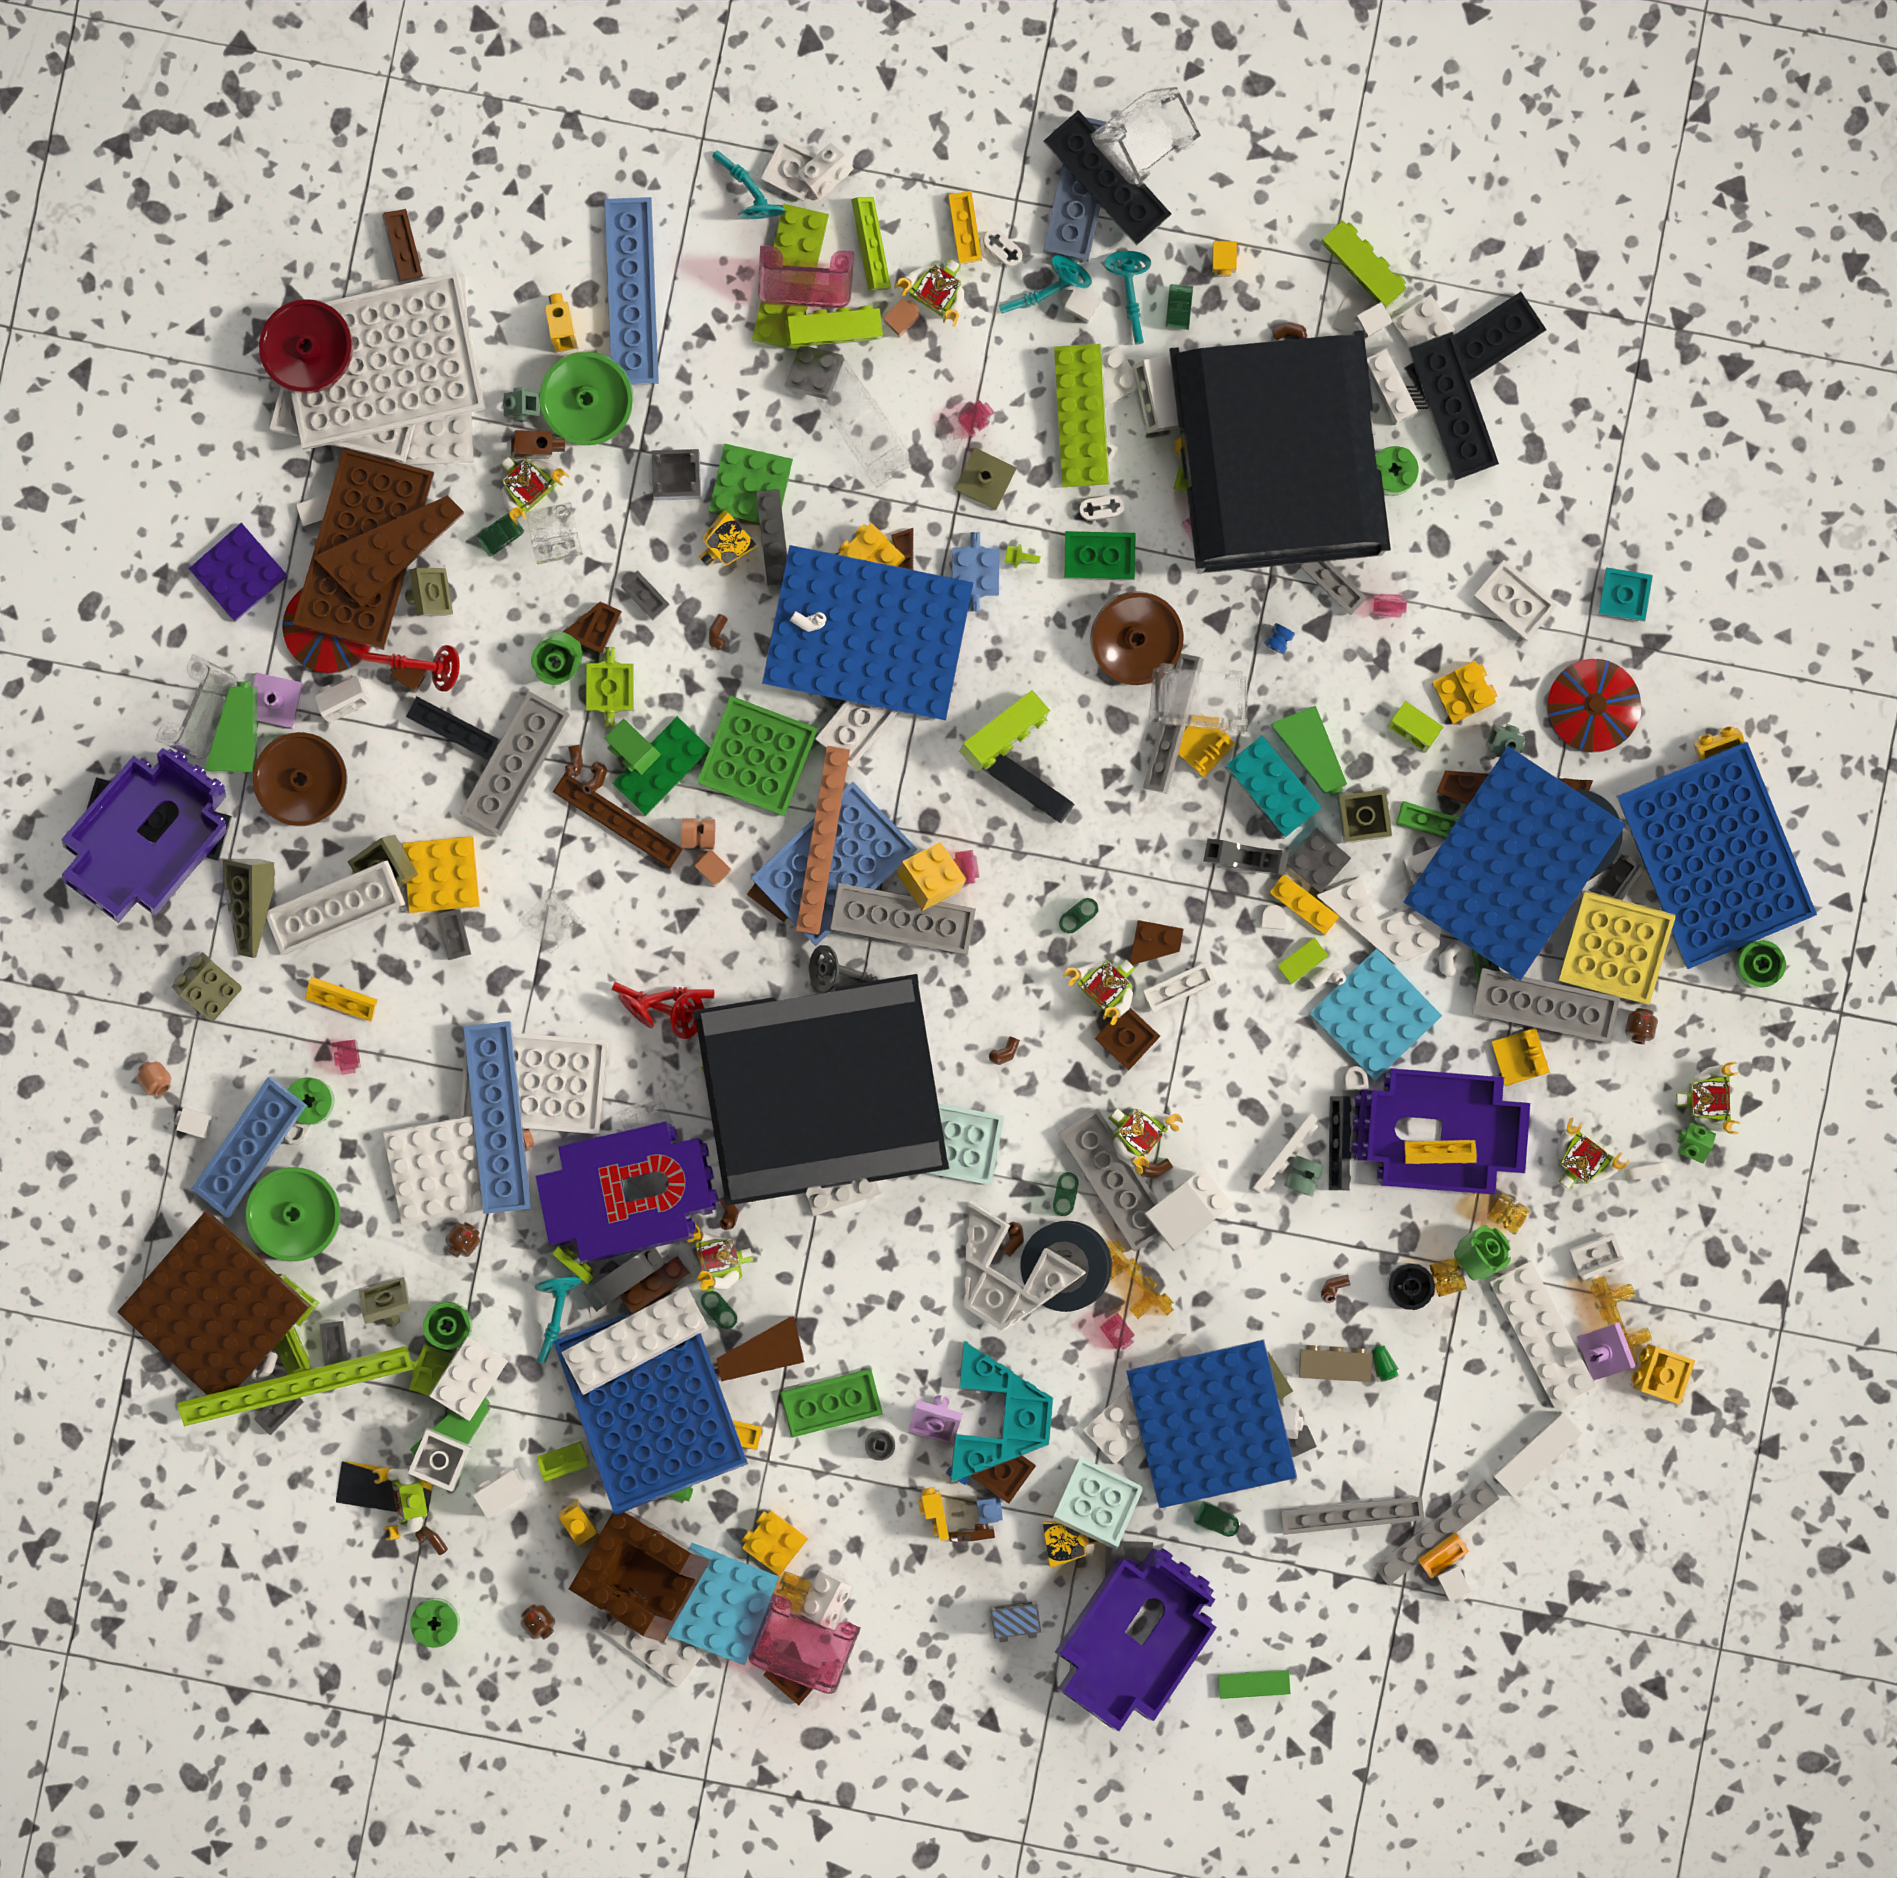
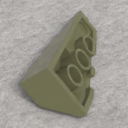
[223,859,275,958]

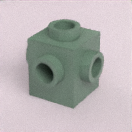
[503,387,540,422]
[1486,724,1525,757]

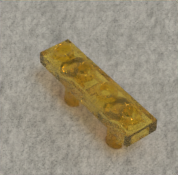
[1106,1240,1174,1319]
[1590,1276,1652,1365]

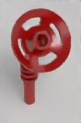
[364,645,460,692]
[611,982,704,1039]
[618,987,715,1029]

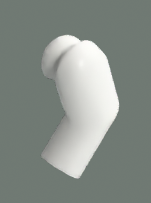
[1439,941,1461,977]
[1310,967,1346,989]
[250,1352,278,1383]

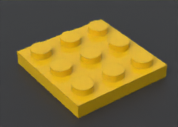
[403,836,480,914]

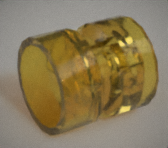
[1486,1192,1531,1235]
[1429,1257,1467,1297]
[772,1571,812,1614]

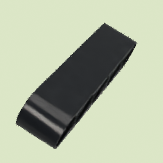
[982,754,1075,824]

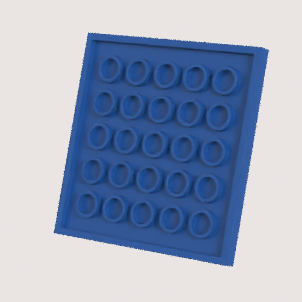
[1126,1339,1297,1509]

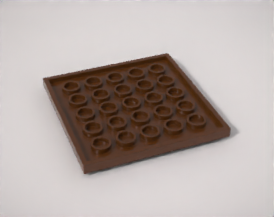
[117,1210,311,1395]

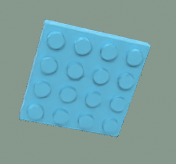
[1309,949,1442,1081]
[668,1542,779,1665]

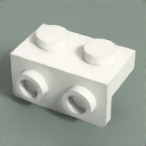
[797,143,854,200]
[1569,1233,1626,1281]
[798,1571,851,1628]

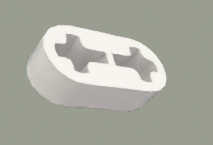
[984,230,1023,268]
[1080,495,1124,521]
[1624,1162,1670,1181]

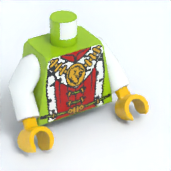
[894,259,964,327]
[500,456,569,525]
[1062,959,1135,1025]
[1676,1061,1740,1135]
[1108,1108,1183,1174]
[1557,1117,1629,1190]
[687,1225,753,1292]
[373,1467,427,1540]

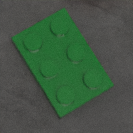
[1064,531,1136,580]

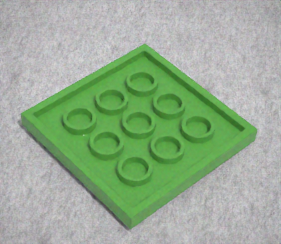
[697,695,818,817]

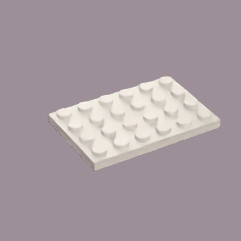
[459,1033,608,1134]

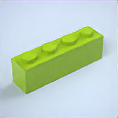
[1321,220,1407,309]
[784,305,883,348]
[959,690,1051,772]

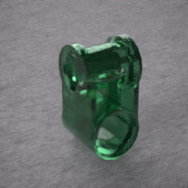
[1193,1500,1240,1537]

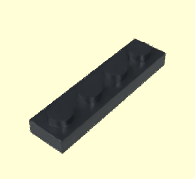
[406,696,500,761]
[1329,1096,1352,1191]

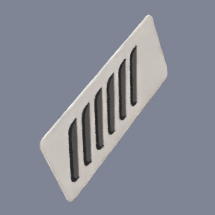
[1402,376,1430,417]

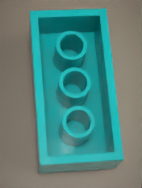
[1225,735,1322,839]

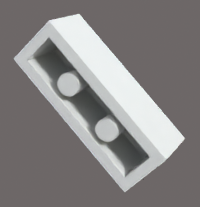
[1367,349,1418,425]
[1132,356,1178,433]

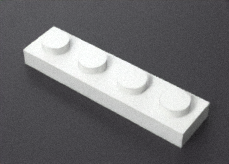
[1252,1113,1318,1193]

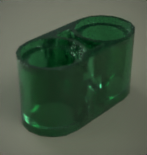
[1165,284,1193,330]
[476,513,525,557]
[1059,898,1098,934]
[1052,1172,1079,1216]
[701,1290,738,1329]

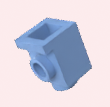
[976,1497,1003,1524]

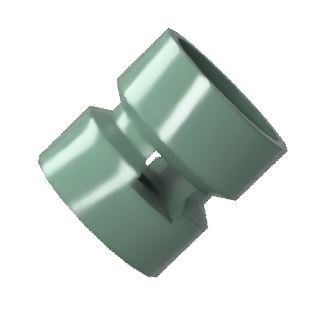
[1284,1155,1324,1197]

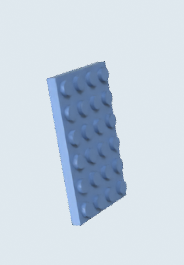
[751,782,917,946]

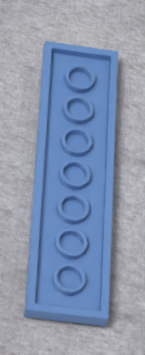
[605,197,659,385]
[463,1021,531,1214]

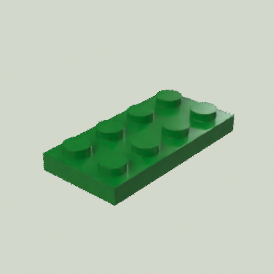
[612,716,710,816]

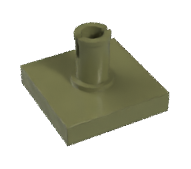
[954,448,1017,510]
[405,568,453,616]
[359,1277,411,1327]

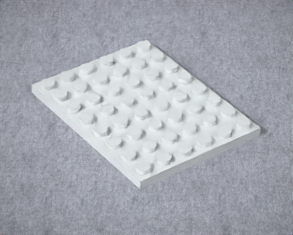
[291,272,485,450]

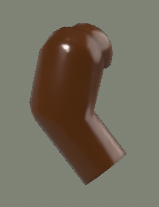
[1271,322,1307,341]
[709,614,728,650]
[565,745,583,777]
[989,1036,1020,1065]
[1141,1158,1173,1178]
[1001,1222,1024,1257]
[1321,1274,1350,1303]
[415,1526,448,1555]

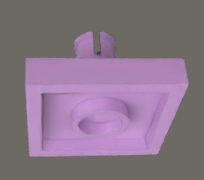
[253,672,303,729]
[1577,1322,1636,1381]
[908,1395,963,1445]

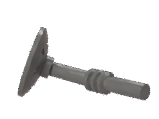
[809,945,878,992]

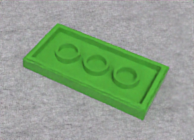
[780,1369,883,1438]

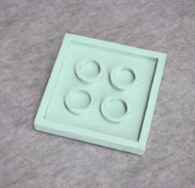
[928,1104,1004,1185]
[1052,1457,1144,1550]

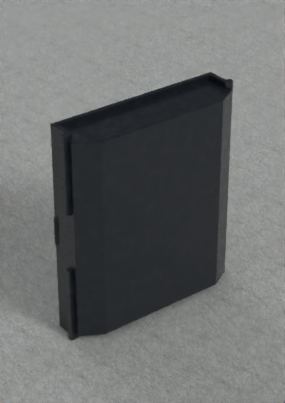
[1169,330,1391,574]
[694,974,950,1206]

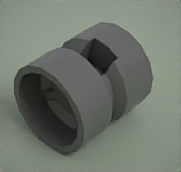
[865,1429,895,1461]

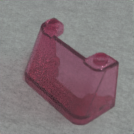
[758,245,854,308]
[748,1593,861,1694]

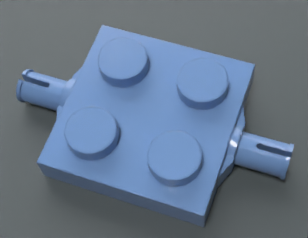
[952,532,999,612]

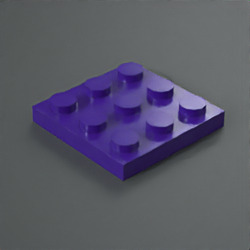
[188,522,288,622]

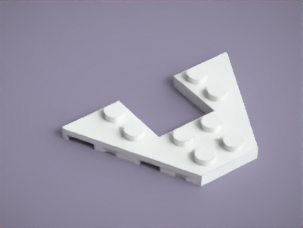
[1316,845,1441,965]
[964,1202,1086,1331]

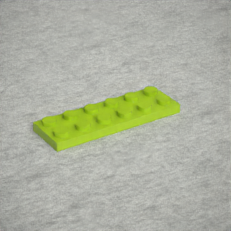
[752,204,829,351]
[1054,344,1110,487]

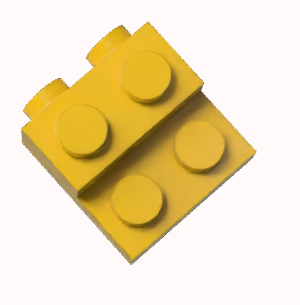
[838,523,905,567]
[1432,661,1498,724]
[1693,726,1745,761]
[1631,1344,1695,1405]
[918,1487,949,1541]
[741,1510,808,1576]

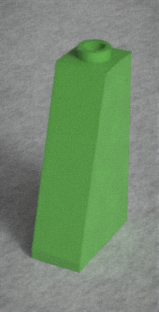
[206,681,258,772]
[1271,706,1347,796]
[410,1397,490,1455]

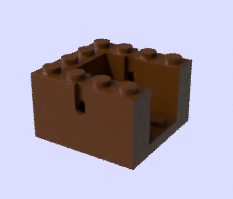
[568,1511,711,1643]

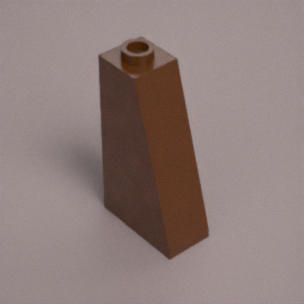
[713,1316,805,1382]

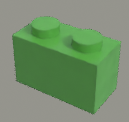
[604,718,661,775]

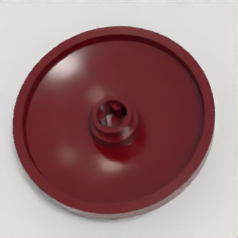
[259,299,353,394]

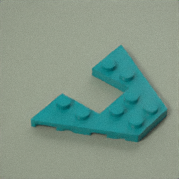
[950,1341,1053,1482]

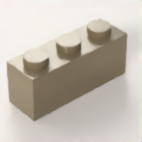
[1299,1345,1372,1382]

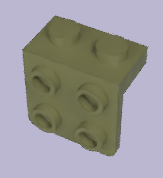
[171,952,242,1021]

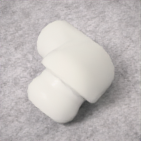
[790,611,826,632]

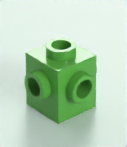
[1677,1122,1716,1164]

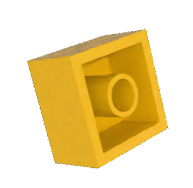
[897,842,966,911]

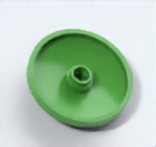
[540,351,634,445]
[246,1167,341,1261]

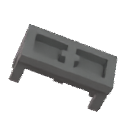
[1595,854,1645,900]

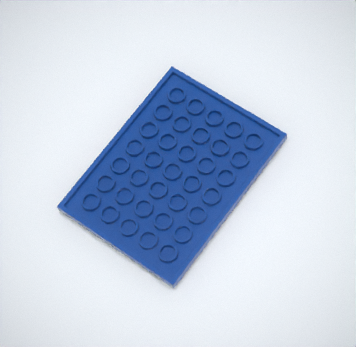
[762,545,974,721]
[1616,742,1817,969]
[1403,746,1626,981]
[553,1303,748,1515]

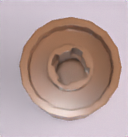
[681,818,715,850]

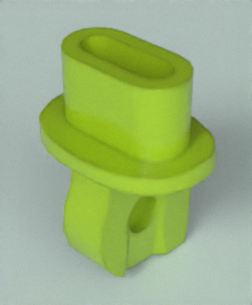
[1004,544,1041,569]

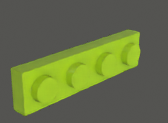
[851,197,891,291]

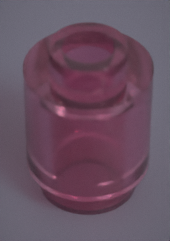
[1373,593,1407,618]
[953,850,980,885]

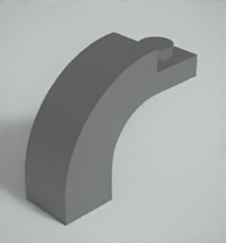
[1203,838,1289,875]
[583,1248,666,1312]

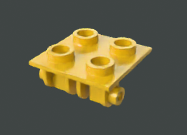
[1178,712,1236,778]
[1491,1028,1550,1087]

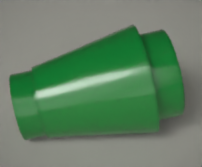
[1372,1345,1399,1382]

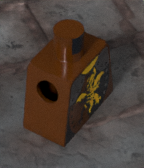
[511,430,565,460]

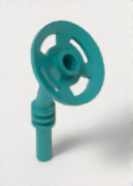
[712,150,785,219]
[1104,251,1151,345]
[999,255,1092,314]
[535,1277,582,1363]

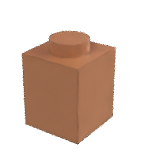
[883,298,920,337]
[695,849,731,887]

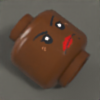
[1625,1008,1658,1045]
[445,1222,480,1258]
[520,1604,555,1640]

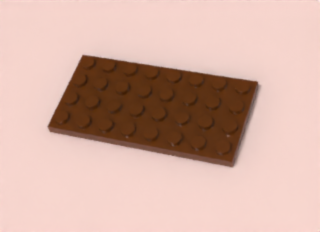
[293,448,434,650]

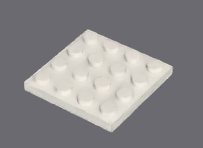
[383,1115,483,1225]
[603,1590,706,1688]

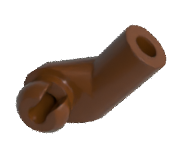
[583,762,607,795]
[719,1197,739,1230]

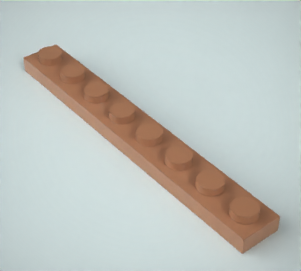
[796,746,850,935]

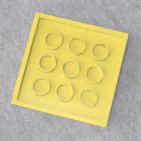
[1558,890,1676,1005]

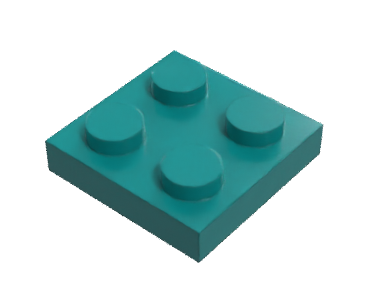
[1598,567,1653,622]

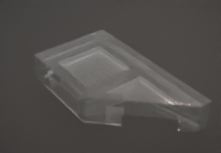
[933,414,964,463]

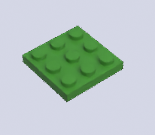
[709,443,793,524]

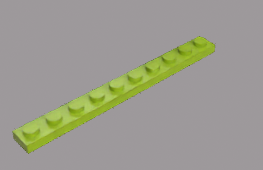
[177,1346,413,1427]

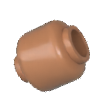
[136,1061,172,1097]

